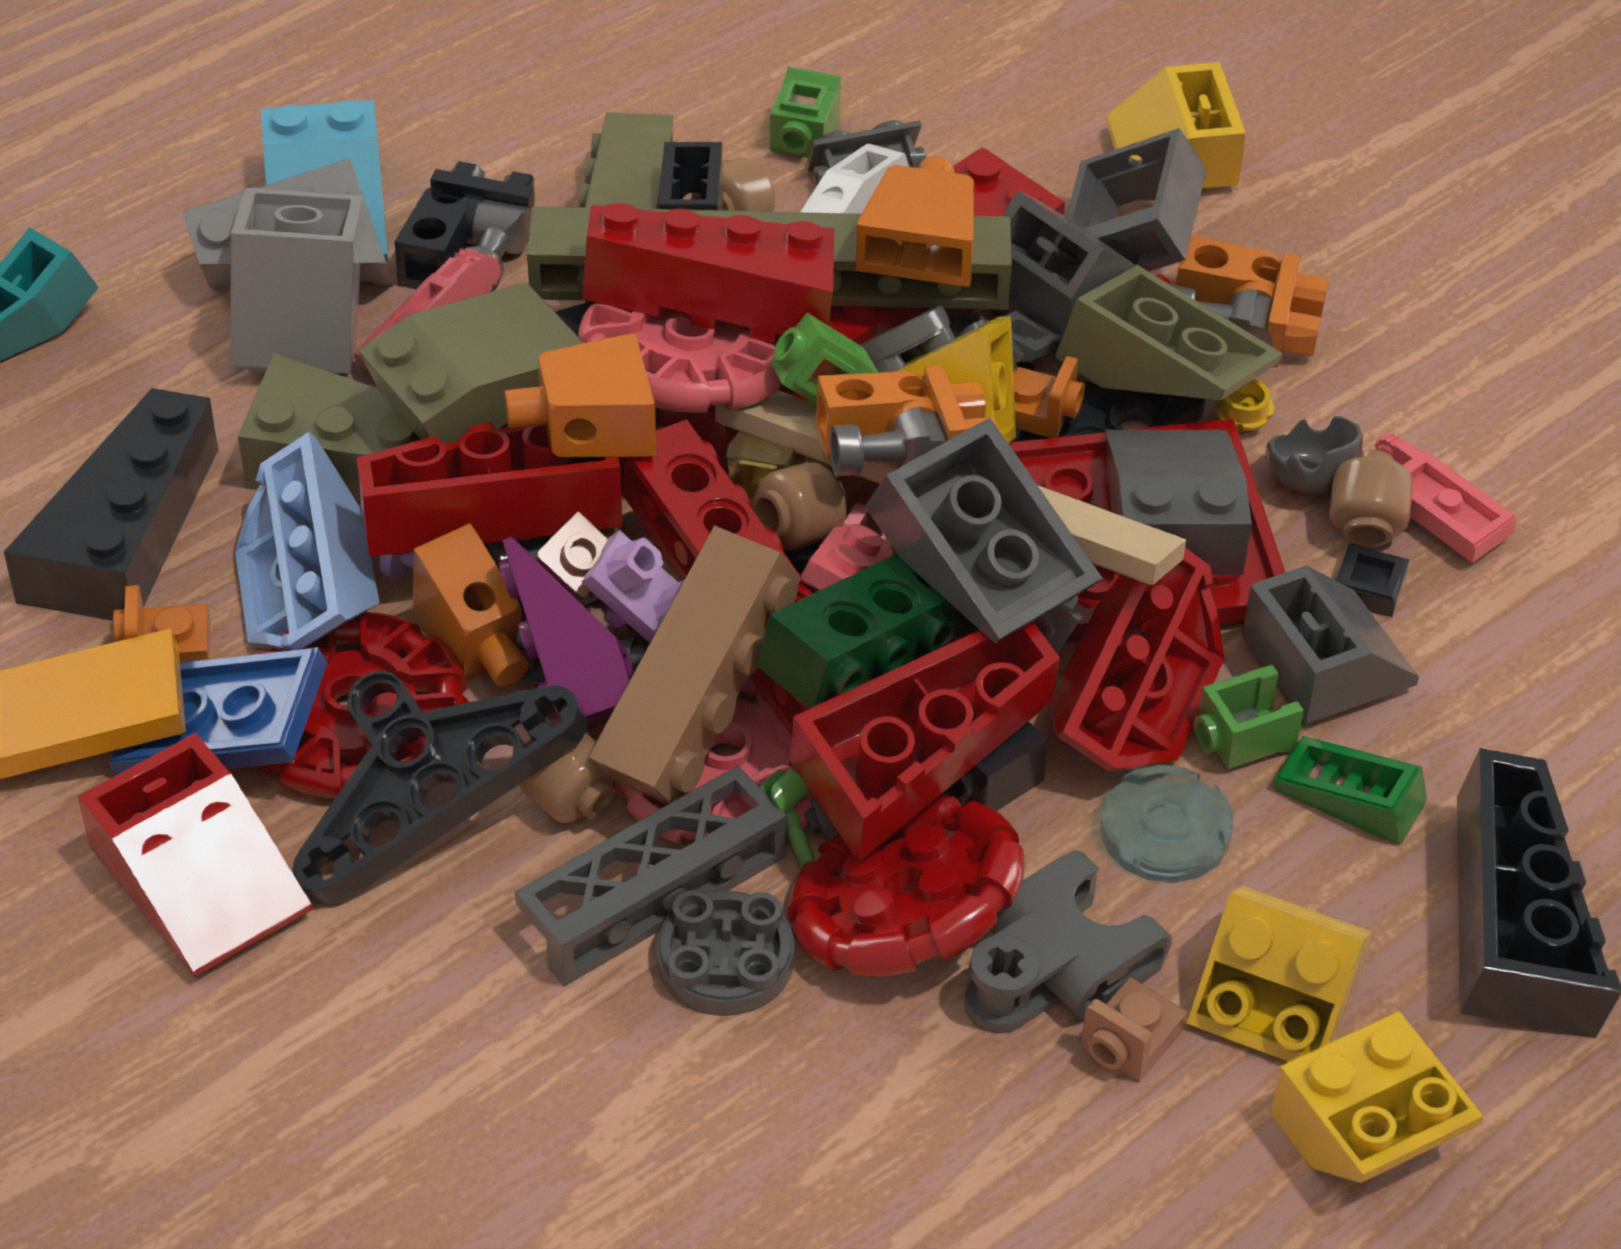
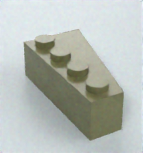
[579,112,673,303]
[238,353,421,505]

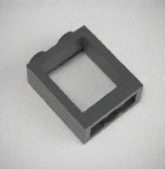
[1066,128,1207,272]

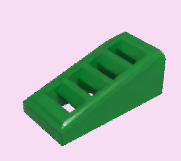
[1274,736,1427,844]

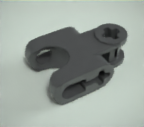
[964,850,1172,1032]

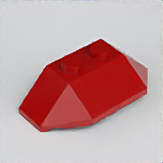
[1050,548,1225,772]

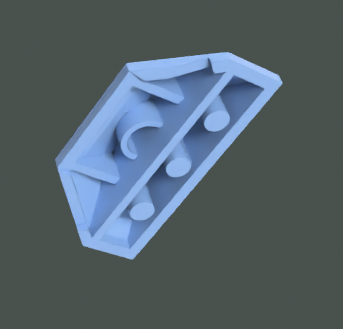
[235,432,379,651]

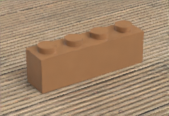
[588,526,801,805]

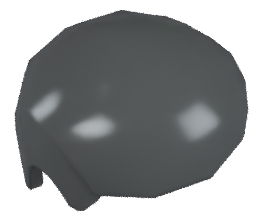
[1265,416,1363,495]

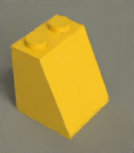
[892,316,1016,444]

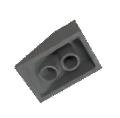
[865,417,1102,644]
[1105,430,1252,575]

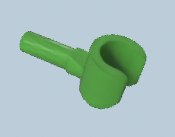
[760,769,815,866]

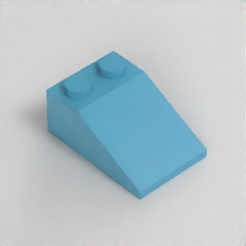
[261,100,389,263]

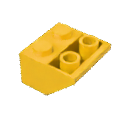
[1106,62,1246,189]
[1186,886,1374,1062]
[1271,1011,1484,1183]

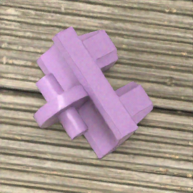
[581,531,684,643]

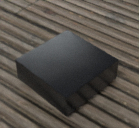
[1336,544,1410,617]

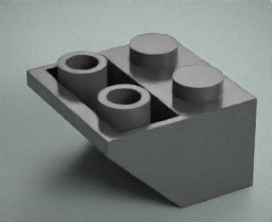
[993,190,1134,354]
[1242,566,1419,724]

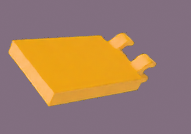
[0,628,186,779]

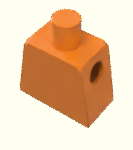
[856,156,974,287]
[504,333,656,457]
[412,523,529,687]

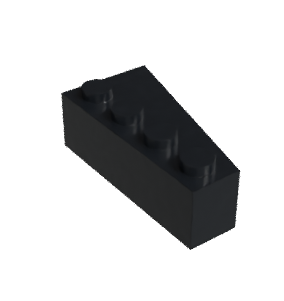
[4,388,218,621]
[1457,748,1621,1038]

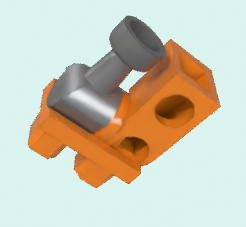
[1174,235,1329,368]
[815,366,999,477]

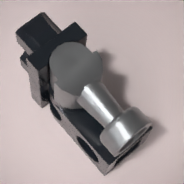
[394,161,535,292]

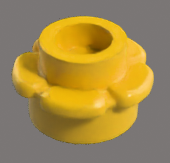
[1215,379,1274,432]

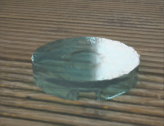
[1099,765,1234,883]

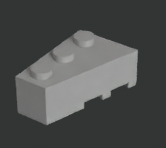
[182,158,392,287]

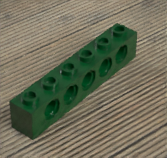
[756,553,980,709]

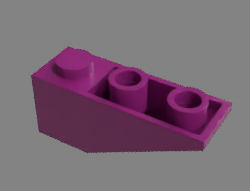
[499,537,634,728]

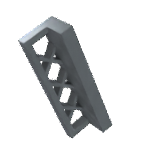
[515,765,786,987]

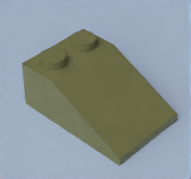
[1054,265,1283,400]
[358,282,583,444]

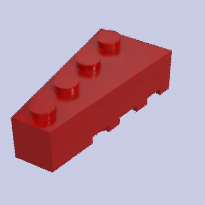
[582,203,834,344]
[357,421,623,557]
[790,622,1060,862]

